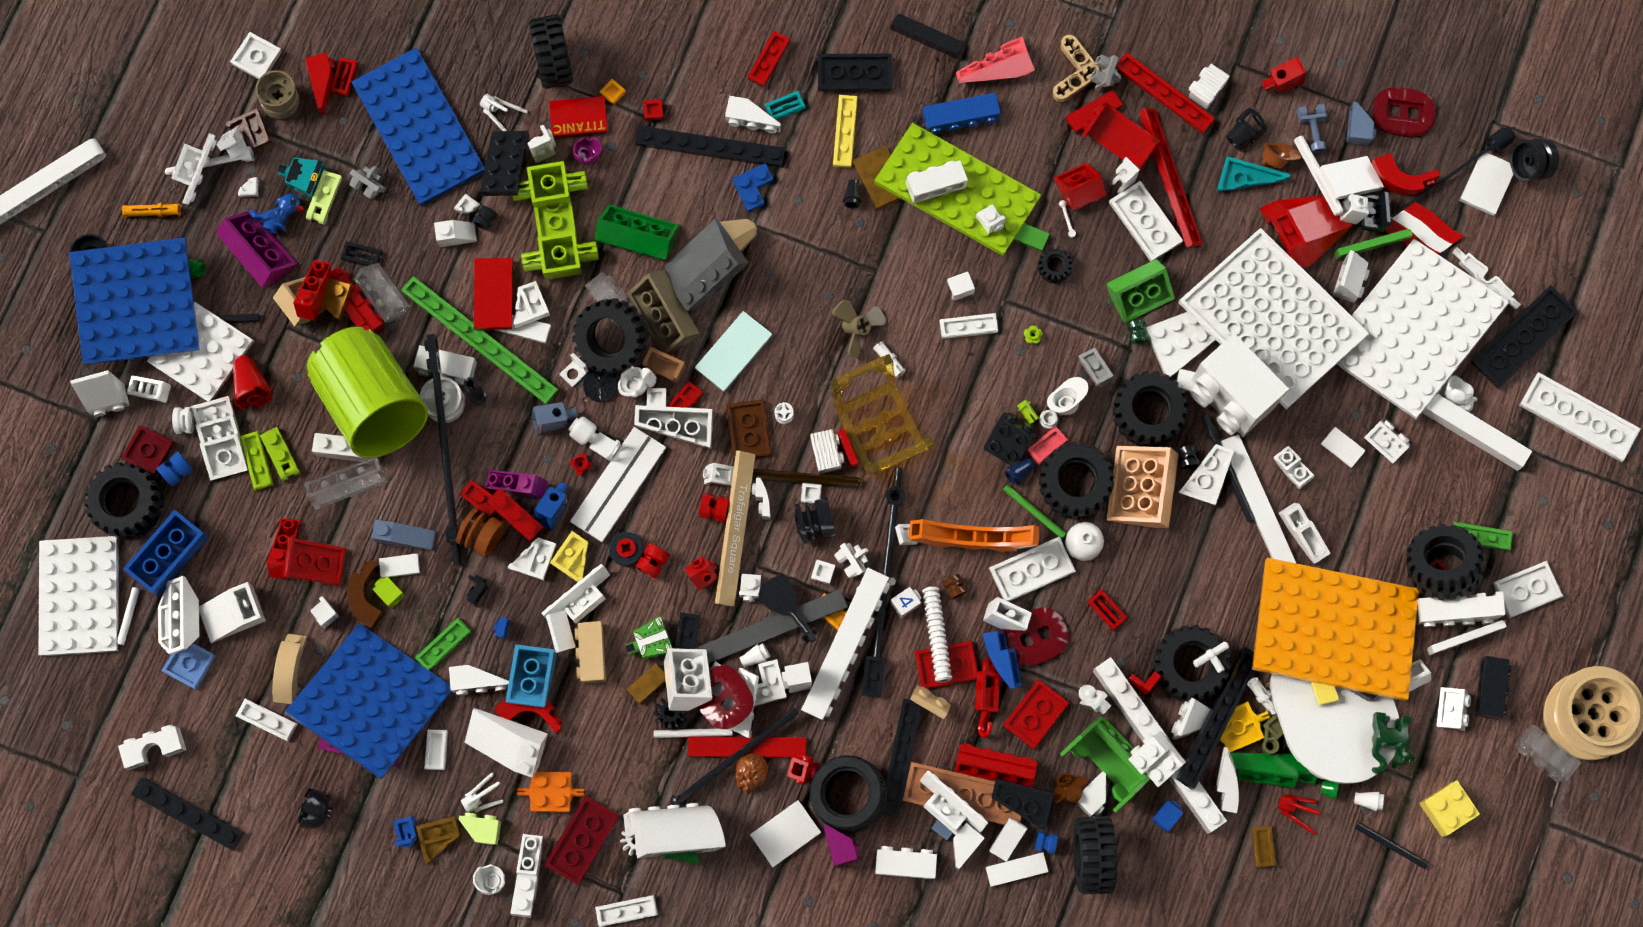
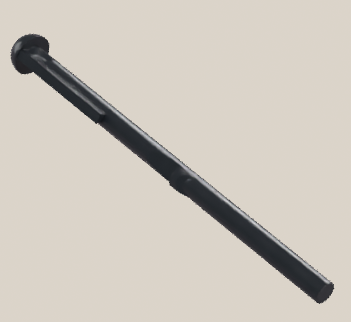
[670,708,799,808]

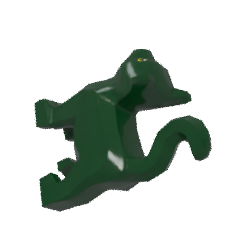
[1372,712,1415,774]

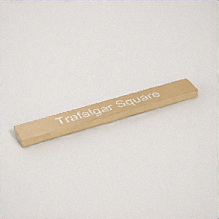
[715,451,756,607]

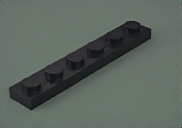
[882,698,922,819]
[131,777,244,851]

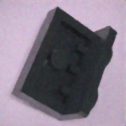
[1361,191,1392,233]

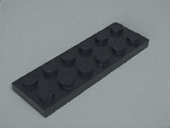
[1470,285,1578,389]

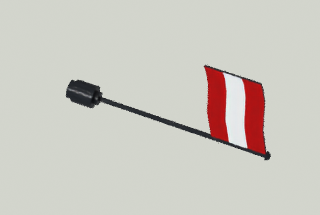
[1385,126,1516,255]

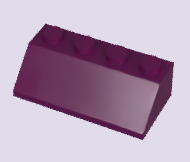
[216,211,297,287]

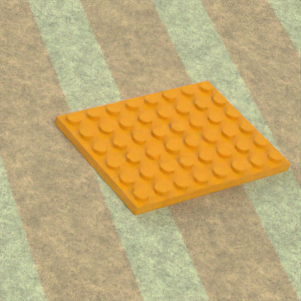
[1252,558,1419,701]

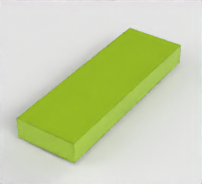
[240,431,274,491]

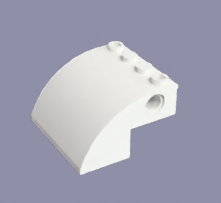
[623,803,726,858]

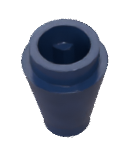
[1005,459,1034,484]

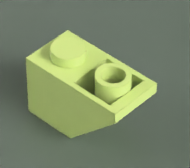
[459,813,501,845]

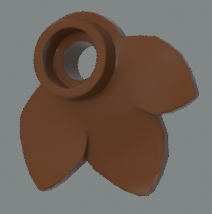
[1053,773,1089,804]

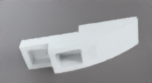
[510,834,543,918]

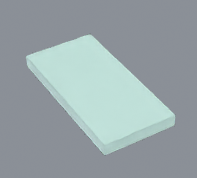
[695,311,772,392]

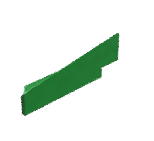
[1230,753,1317,788]

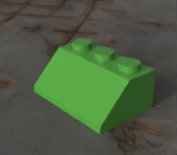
[1106,259,1175,323]

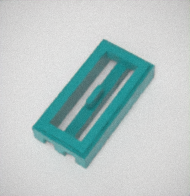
[764,90,806,120]

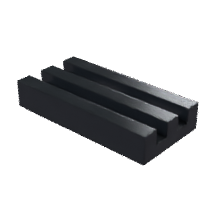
[340,241,383,269]

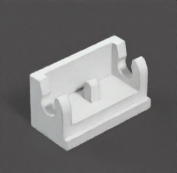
[1112,157,1139,194]

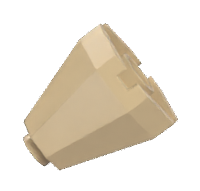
[720,219,757,252]

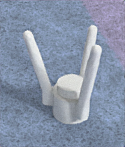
[480,94,528,131]
[461,773,504,814]

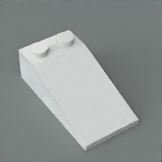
[465,708,548,777]

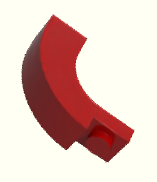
[1371,153,1440,196]
[494,699,563,735]

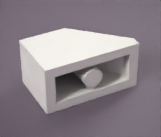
[434,220,477,247]
[983,597,1032,631]
[1076,771,1106,817]
[953,823,984,870]

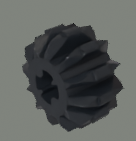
[653,698,687,730]

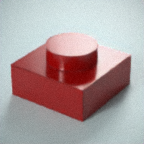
[643,99,664,121]

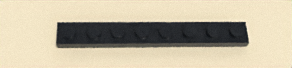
[635,126,785,168]
[1176,647,1254,790]

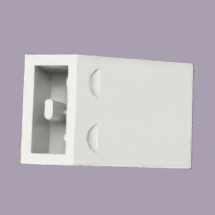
[199,582,266,643]

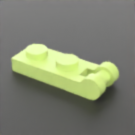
[306,170,342,225]

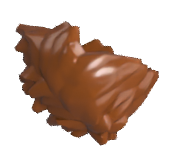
[735,753,768,794]

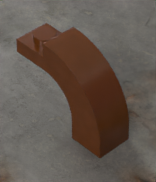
[347,559,385,631]

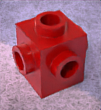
[684,556,718,591]
[787,755,820,785]

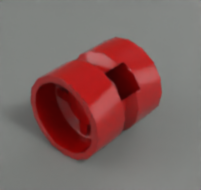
[699,493,730,522]
[635,543,670,579]

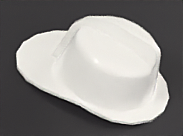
[1047,377,1089,416]

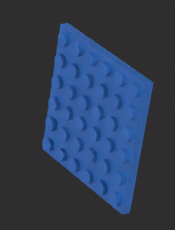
[69,237,200,365]
[285,624,452,780]

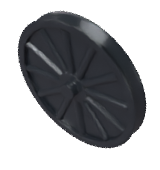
[583,368,617,402]

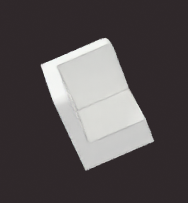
[947,272,975,301]
[310,596,340,629]

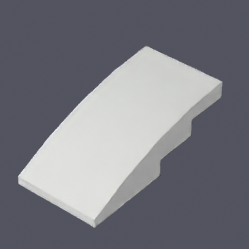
[191,396,248,481]

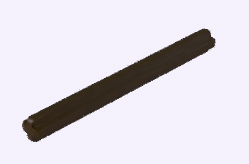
[752,469,860,488]

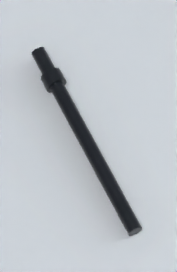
[1201,414,1254,522]

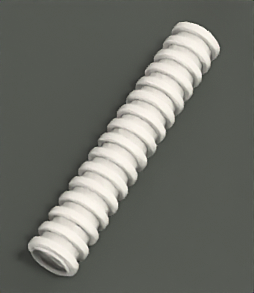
[922,587,952,683]

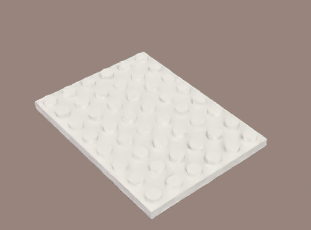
[1179,228,1369,410]
[1336,239,1509,419]

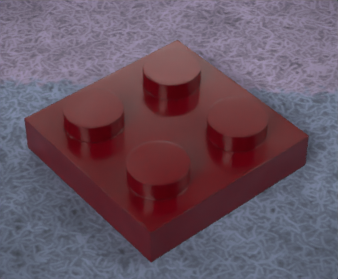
[121,425,174,476]

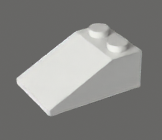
[70,370,130,417]

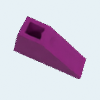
[485,470,548,499]

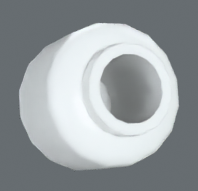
[568,417,598,445]

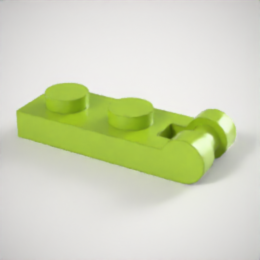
[260,427,300,482]

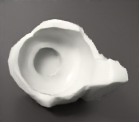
[618,366,657,398]

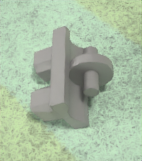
[1090,54,1121,91]
[349,166,386,199]

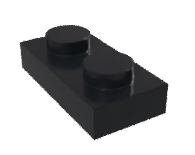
[675,612,700,649]

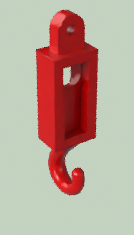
[975,658,1000,739]

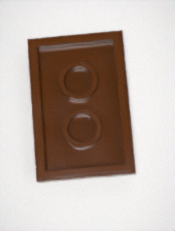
[726,399,772,461]

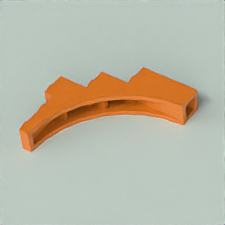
[909,519,1039,553]

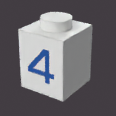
[890,587,922,618]

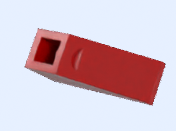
[293,260,332,321]
[267,518,301,579]

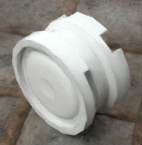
[172,407,195,434]

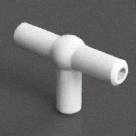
[1193,642,1229,673]

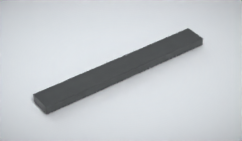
[696,589,848,665]

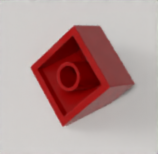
[1053,162,1106,210]

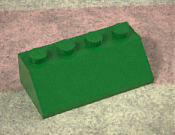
[594,204,680,260]

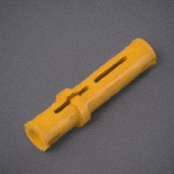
[122,203,181,217]

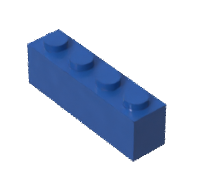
[922,93,1000,135]

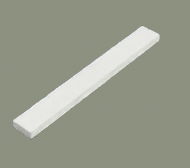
[1221,434,1296,563]

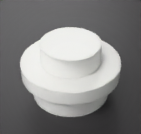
[1039,410,1059,429]

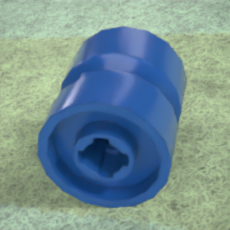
[156,452,194,487]

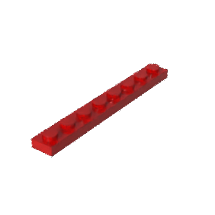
[1139,108,1203,248]

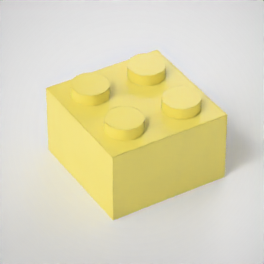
[1419,780,1480,837]

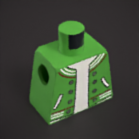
[625,617,672,660]

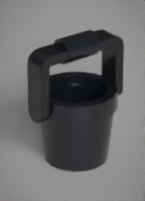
[1226,108,1267,150]

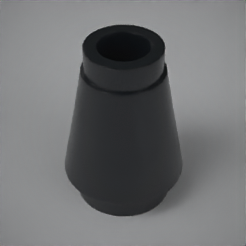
[843,179,862,209]

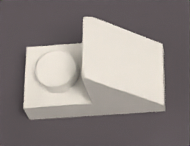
[217,126,247,158]

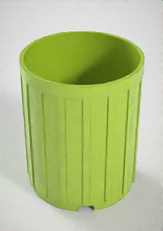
[307,327,428,458]

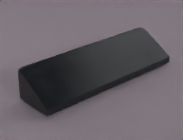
[890,13,965,59]

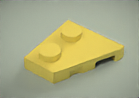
[550,531,588,582]

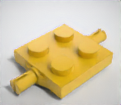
[1220,702,1270,752]

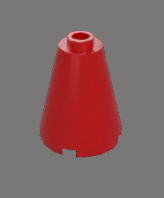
[233,355,273,410]

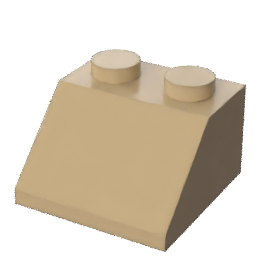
[273,277,326,326]

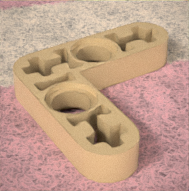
[1052,35,1100,102]

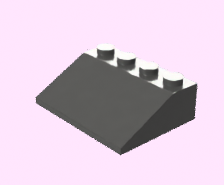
[665,218,749,311]

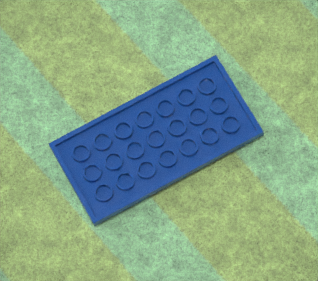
[351,47,485,206]

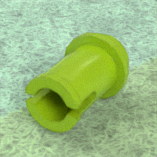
[1017,400,1040,424]

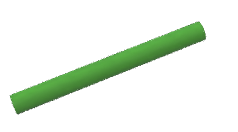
[1003,484,1067,539]

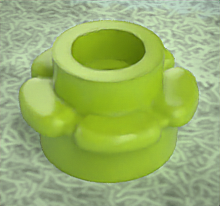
[1024,326,1043,344]

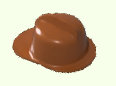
[1262,142,1302,169]

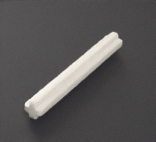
[1294,136,1344,216]

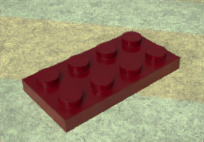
[544,796,620,885]

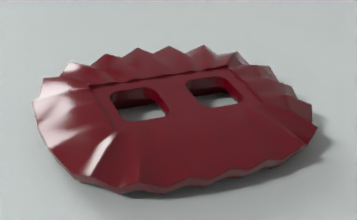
[1372,87,1436,137]
[1003,607,1069,666]
[698,664,754,730]

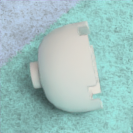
[1065,522,1104,561]

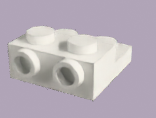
[1128,732,1186,787]

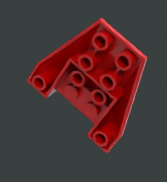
[1259,195,1353,269]

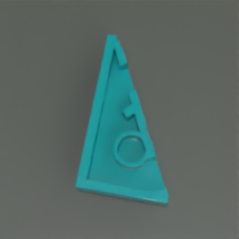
[1217,156,1290,192]

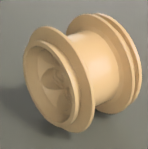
[1543,666,1643,760]

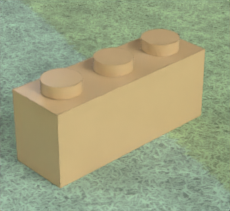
[575,621,606,684]

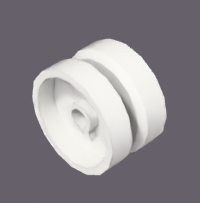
[420,376,466,423]

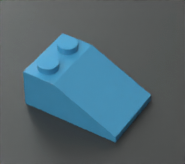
[506,644,557,708]

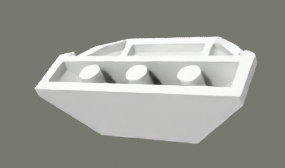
[158,576,199,655]

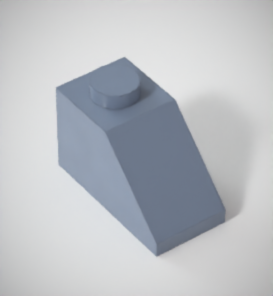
[1346,102,1376,146]

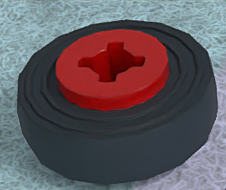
[609,532,644,567]

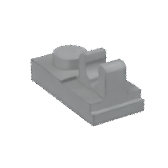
[1078,348,1114,388]

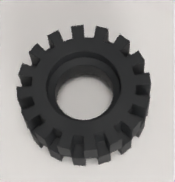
[1038,247,1073,283]

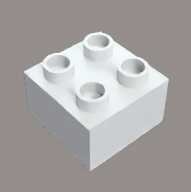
[1190,333,1289,437]

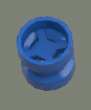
[1034,831,1058,854]

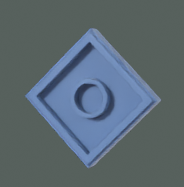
[162,643,216,690]

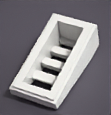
[126,376,171,403]

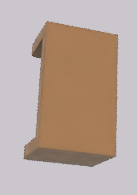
[642,347,686,384]

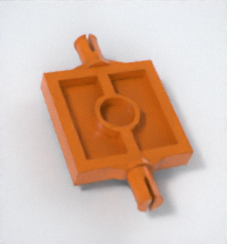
[517,772,585,813]

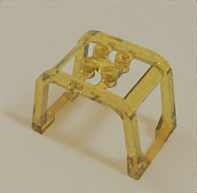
[829,354,935,478]

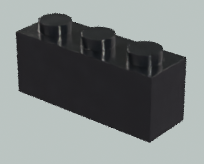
[1474,656,1512,720]

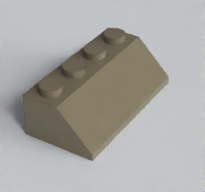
[627,270,700,355]

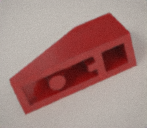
[305,52,336,115]

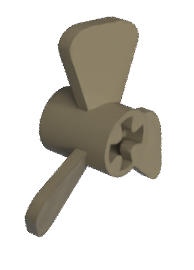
[832,300,886,358]

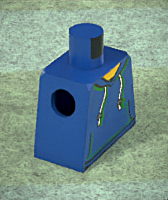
[534,482,570,531]

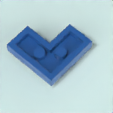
[732,163,774,212]

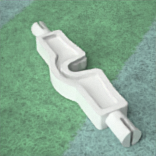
[1452,247,1521,310]

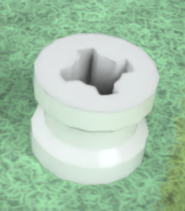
[774,402,794,424]

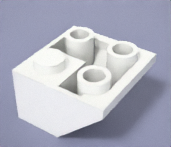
[1171,698,1211,740]

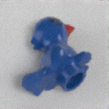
[249,193,304,234]

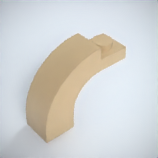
[272,634,307,704]

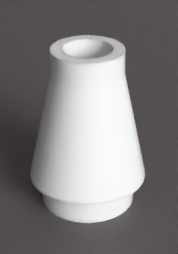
[740,643,770,667]
[1354,792,1384,811]

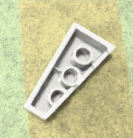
[634,405,713,449]
[1416,591,1505,627]

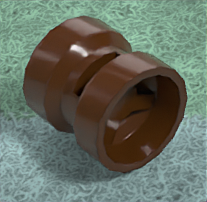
[942,574,968,600]

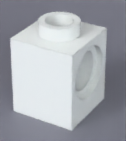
[1340,194,1369,224]

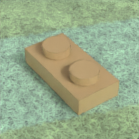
[910,685,951,719]

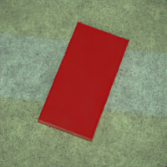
[474,258,513,330]

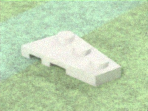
[1179,444,1234,505]
[722,668,759,738]

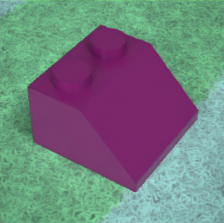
[824,825,860,867]

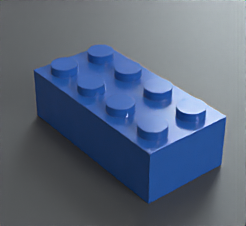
[123,510,209,597]

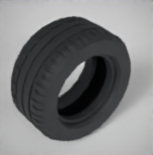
[809,755,888,834]

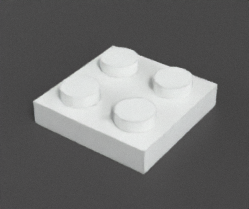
[230,32,282,79]

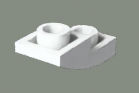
[1274,446,1314,490]
[752,478,770,520]

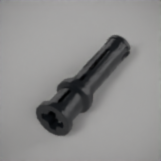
[463,377,487,406]

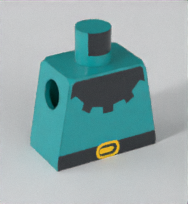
[278,158,327,199]

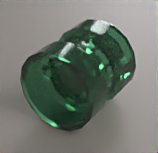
[1127,320,1148,344]

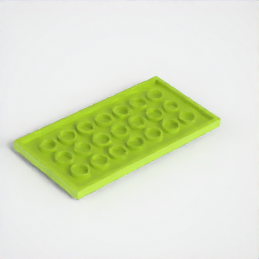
[874,122,1041,256]

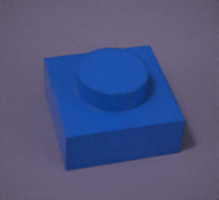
[494,617,510,640]

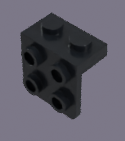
[984,412,1038,466]

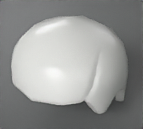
[473,864,505,895]

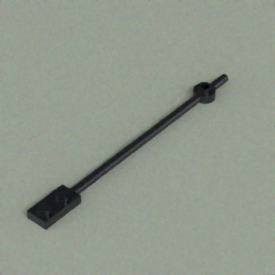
[424,334,461,565]
[862,468,905,698]

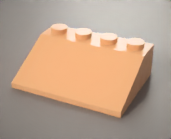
[1106,446,1179,528]

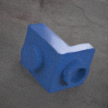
[393,815,419,848]

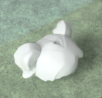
[1438,375,1477,412]

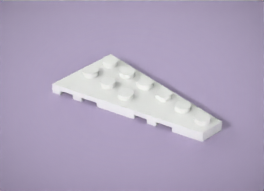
[1145,312,1216,379]

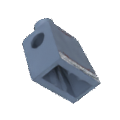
[532,402,577,435]

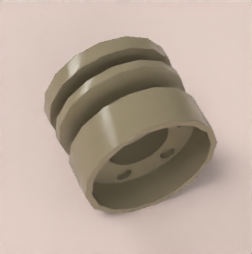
[256,70,300,119]

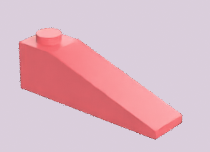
[956,37,1035,83]

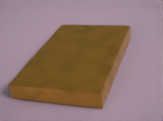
[852,145,901,210]

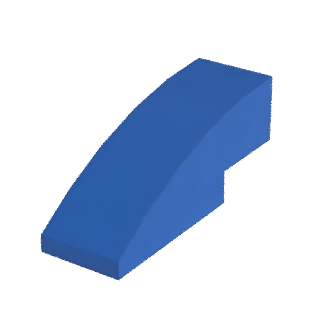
[983,630,1022,689]

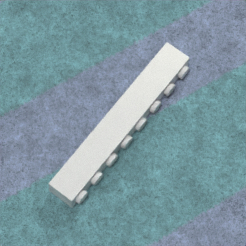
[801,568,891,721]

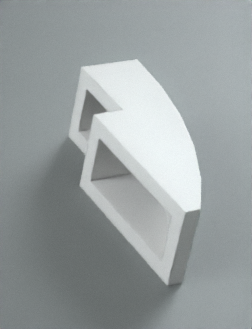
[1279,503,1331,564]
[1216,747,1239,813]

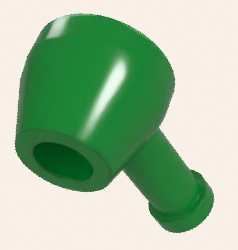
[1321,780,1339,800]

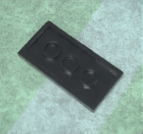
[818,53,892,91]
[480,131,530,196]

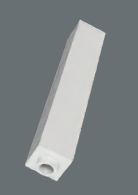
[1422,393,1532,471]

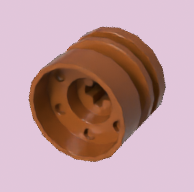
[456,507,505,558]

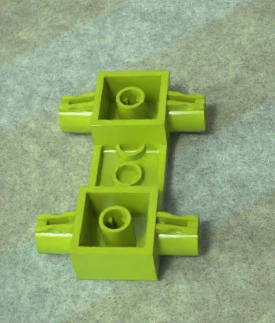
[513,161,599,280]

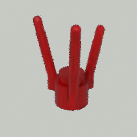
[1277,794,1321,835]

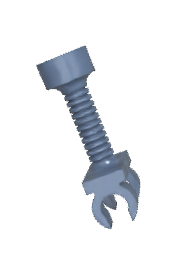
[1297,104,1327,154]

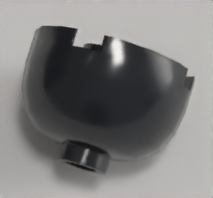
[298,788,332,829]

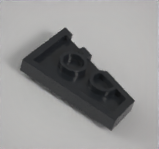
[991,778,1054,831]

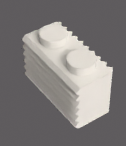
[1188,63,1230,109]
[810,429,844,474]

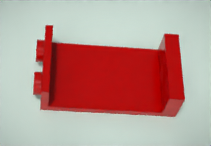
[1081,102,1161,172]

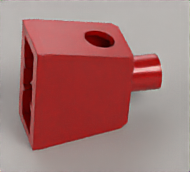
[1261,56,1306,94]

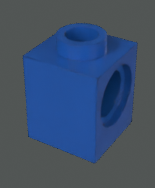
[1151,800,1183,833]

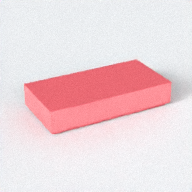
[1027,426,1068,465]

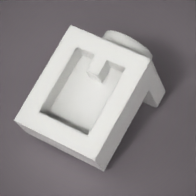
[976,205,1006,234]
[703,463,734,487]
[739,574,761,602]

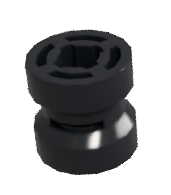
[472,205,498,231]
[1178,446,1200,469]

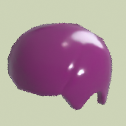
[572,137,602,165]

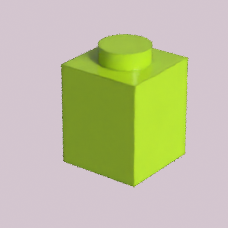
[373,576,406,609]

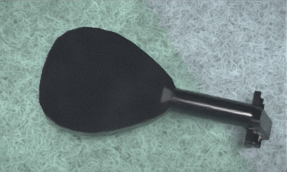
[759,576,817,643]

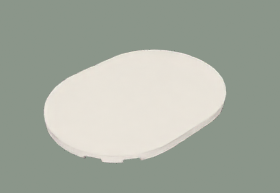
[1270,674,1399,784]

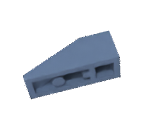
[372,520,436,551]

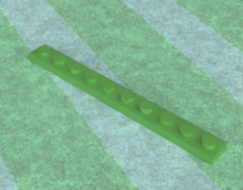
[401,276,559,405]

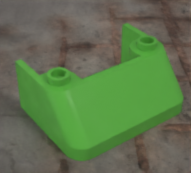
[1060,717,1150,812]

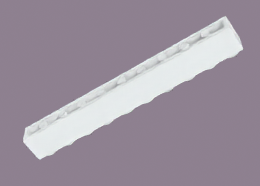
[1093,657,1227,834]

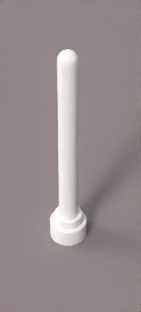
[165,146,254,175]

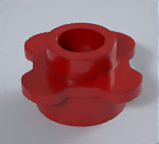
[569,453,592,476]

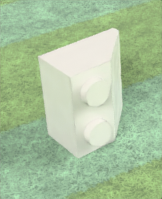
[1333,250,1370,303]

